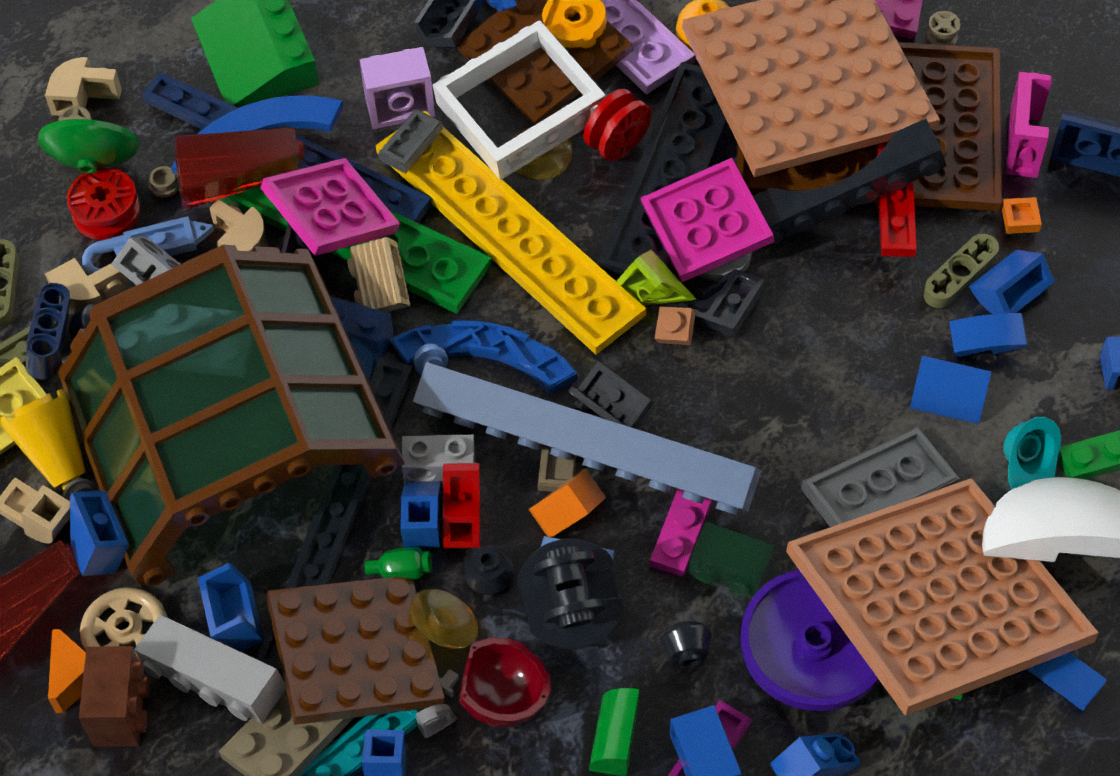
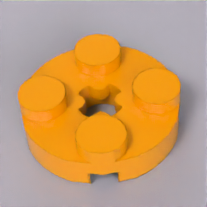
[542,0,607,48]

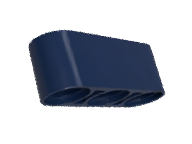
[26,283,70,379]

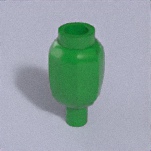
[365,546,432,580]

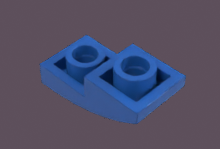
[949,313,1028,357]

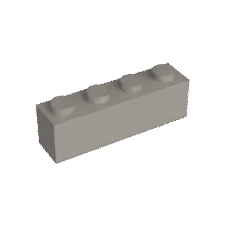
[134,615,286,724]

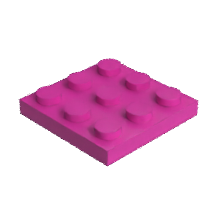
[261,158,400,256]
[641,158,775,282]

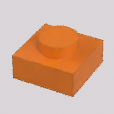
[1001,197,1042,234]

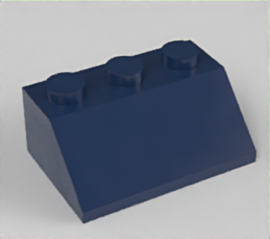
[1050,109,1120,177]
[274,287,394,382]

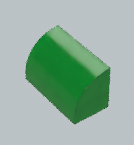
[589,688,639,776]

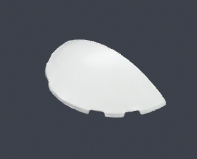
[982,477,1120,562]

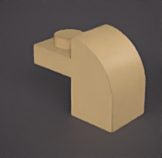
[45,57,122,116]
[210,199,268,277]
[45,258,130,315]
[0,478,70,544]

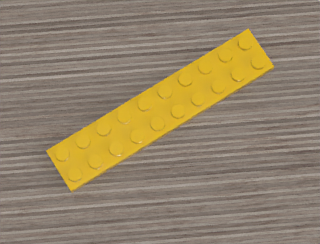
[376,111,646,355]

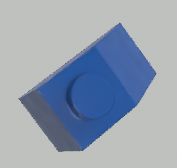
[70,491,129,576]

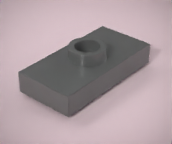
[378,109,443,174]

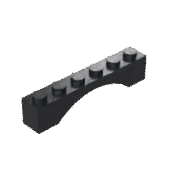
[753,118,947,249]

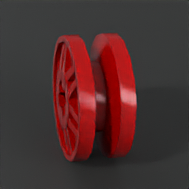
[583,89,652,162]
[66,167,141,240]

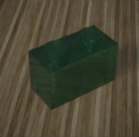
[689,522,775,597]

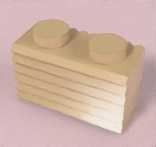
[347,237,411,313]

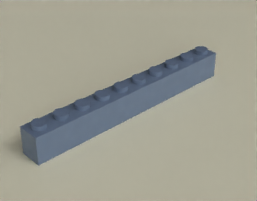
[413,362,762,515]

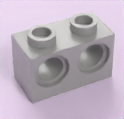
[111,235,181,304]
[402,435,476,487]

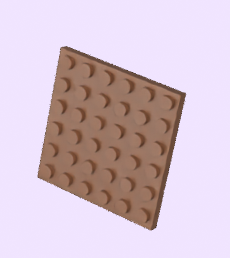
[682,0,940,177]
[786,478,1099,716]

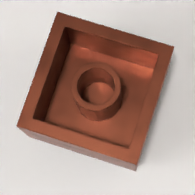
[79,646,150,747]

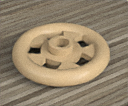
[80,587,168,660]

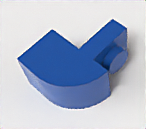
[362,730,406,776]

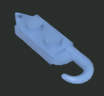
[82,216,214,274]

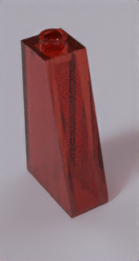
[174,128,304,210]
[0,540,80,661]

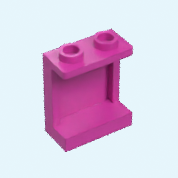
[1004,72,1052,178]

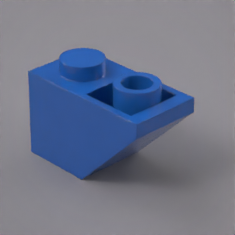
[401,481,441,548]
[770,733,862,776]

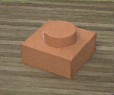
[655,307,696,345]

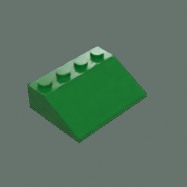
[191,0,319,108]

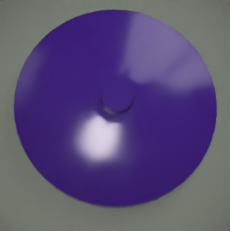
[740,570,880,711]

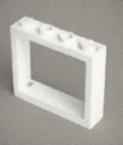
[432,20,606,180]

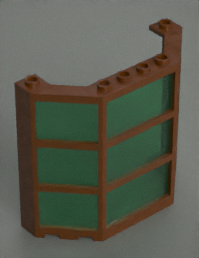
[56,244,405,588]

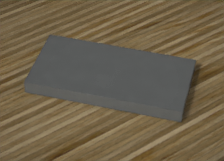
[801,427,960,527]

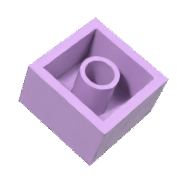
[359,47,435,129]

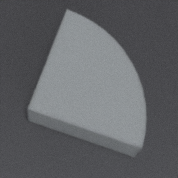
[416,704,457,738]

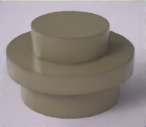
[148,166,181,198]

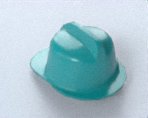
[1003,417,1061,490]

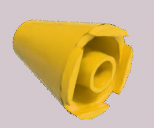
[0,389,86,491]

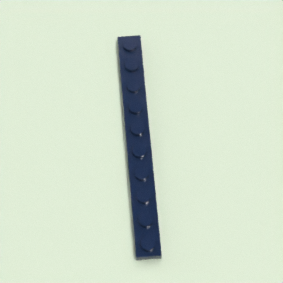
[142,72,432,223]

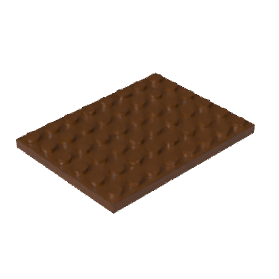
[737,42,1002,211]

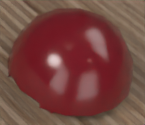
[459,637,551,727]

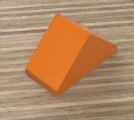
[529,469,606,537]
[48,629,86,713]

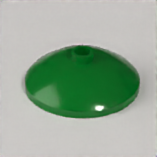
[38,119,139,173]

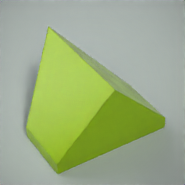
[616,249,697,306]

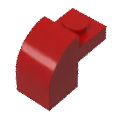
[443,463,480,548]

